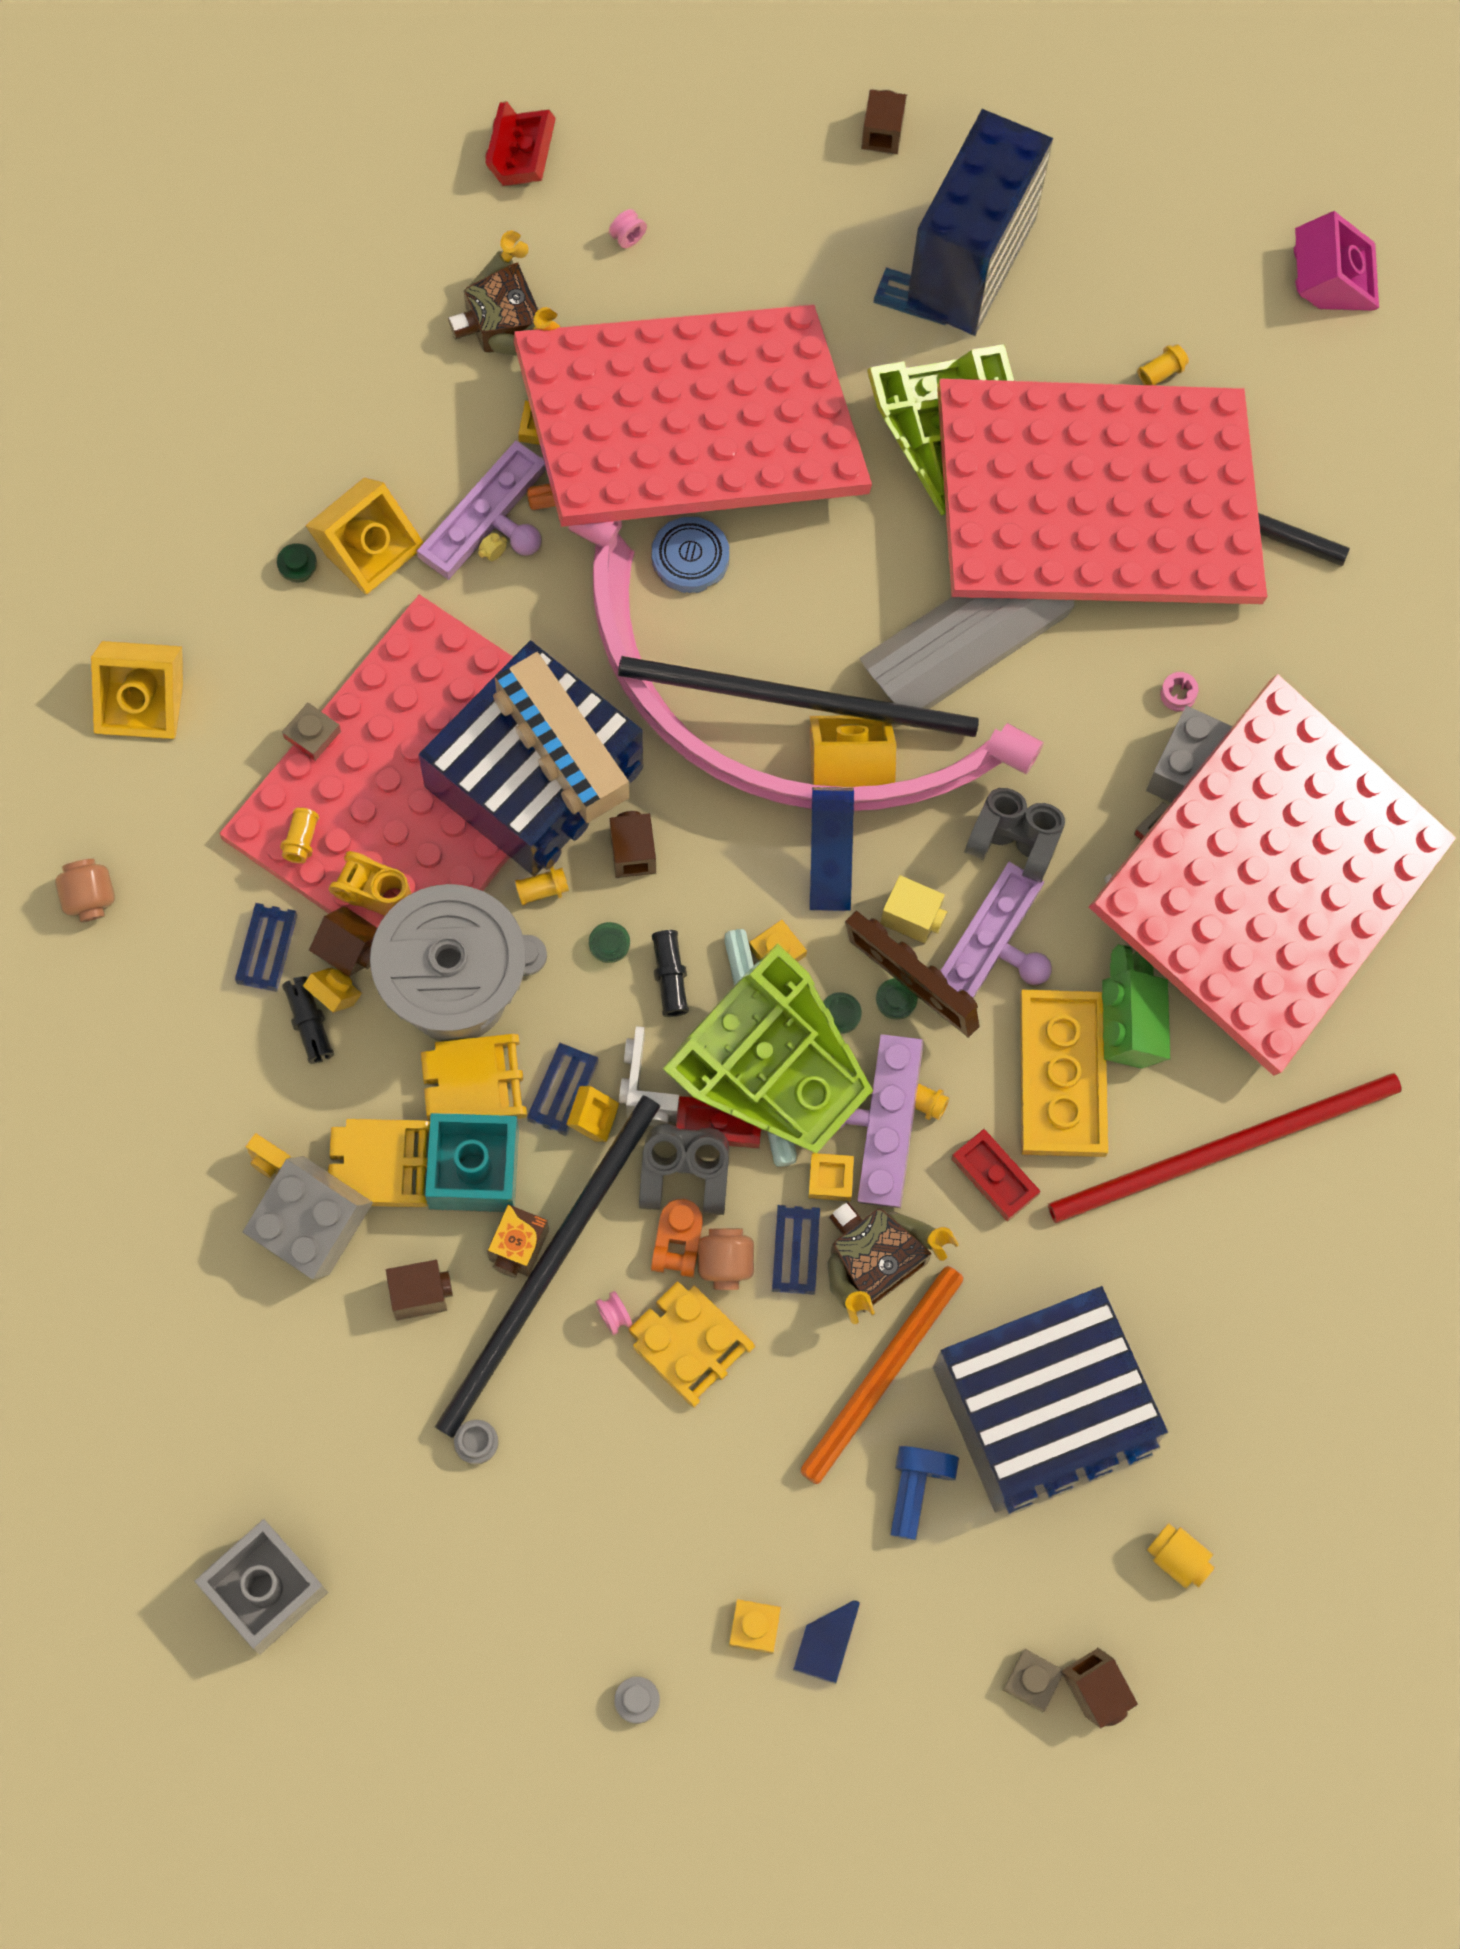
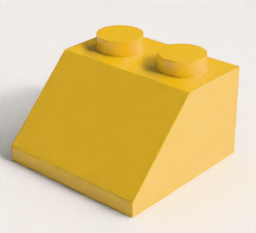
[305,477,424,594]
[91,641,183,739]
[810,715,896,787]

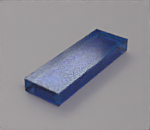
[809,787,854,911]

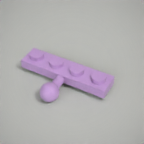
[417,441,546,580]
[941,862,1052,999]
[838,1034,924,1209]

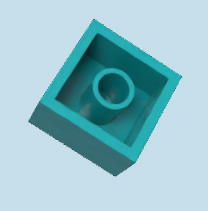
[425,1113,519,1212]

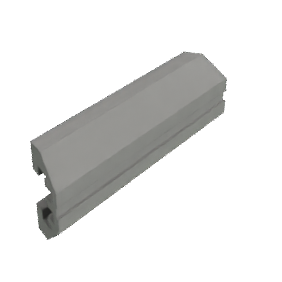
[859,597,1074,709]

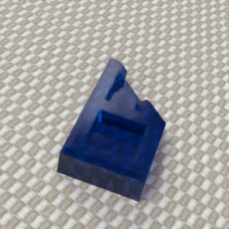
[793,1600,860,1684]

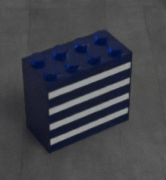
[906,108,1053,336]
[418,640,644,877]
[933,1286,1169,1515]

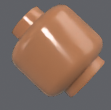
[55,859,115,922]
[698,1228,754,1290]

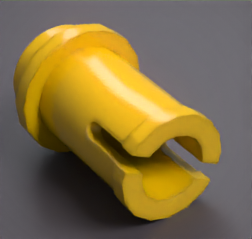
[1137,344,1189,386]
[280,808,319,863]
[515,866,569,905]
[915,1083,950,1120]

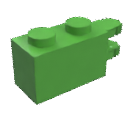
[1102,944,1170,1069]

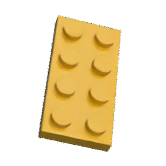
[1020,989,1108,1157]

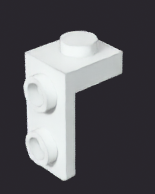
[619,1026,679,1127]

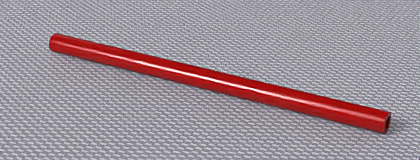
[1048,1073,1402,1223]

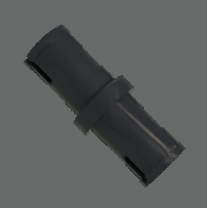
[652,930,689,1017]
[282,976,334,1064]

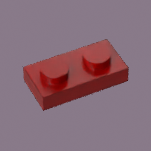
[676,1096,761,1149]
[951,1129,1041,1222]

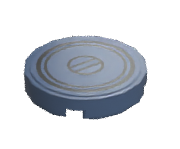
[652,517,729,593]

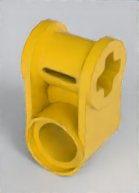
[328,851,412,916]

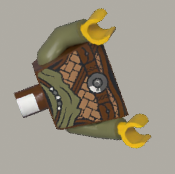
[448,230,560,356]
[827,1202,959,1324]

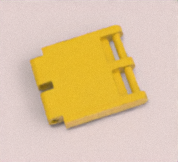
[421,1034,527,1120]
[328,1119,430,1207]
[628,1281,755,1408]

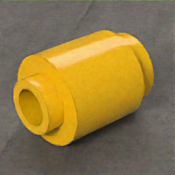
[1147,1523,1215,1589]

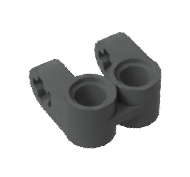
[964,788,1065,883]
[639,1124,729,1215]

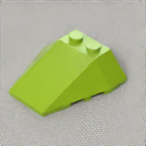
[867,344,1014,515]
[663,944,873,1153]

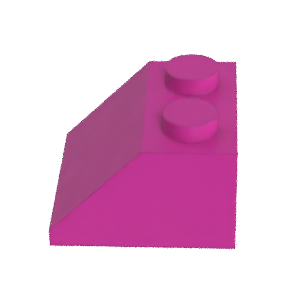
[1294,211,1379,311]

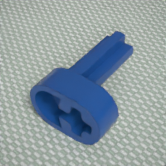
[890,1446,959,1540]

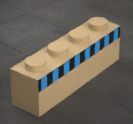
[493,651,629,823]

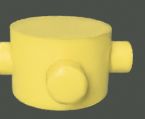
[478,533,507,561]

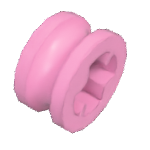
[609,209,647,248]
[1160,672,1199,711]
[595,1291,633,1335]

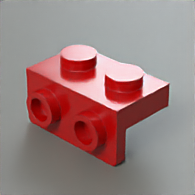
[485,101,556,186]

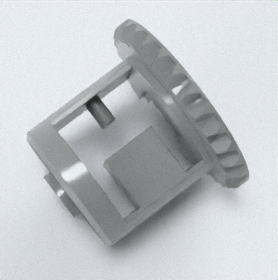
[370,884,526,1041]

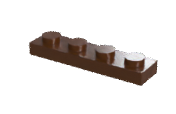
[845,910,980,1038]

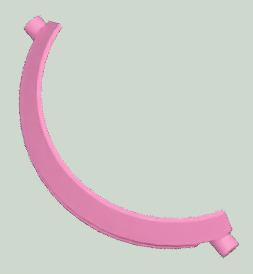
[569,520,1044,811]

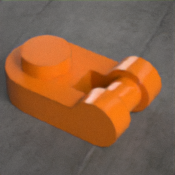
[651,1199,703,1278]

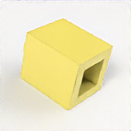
[880,875,948,944]

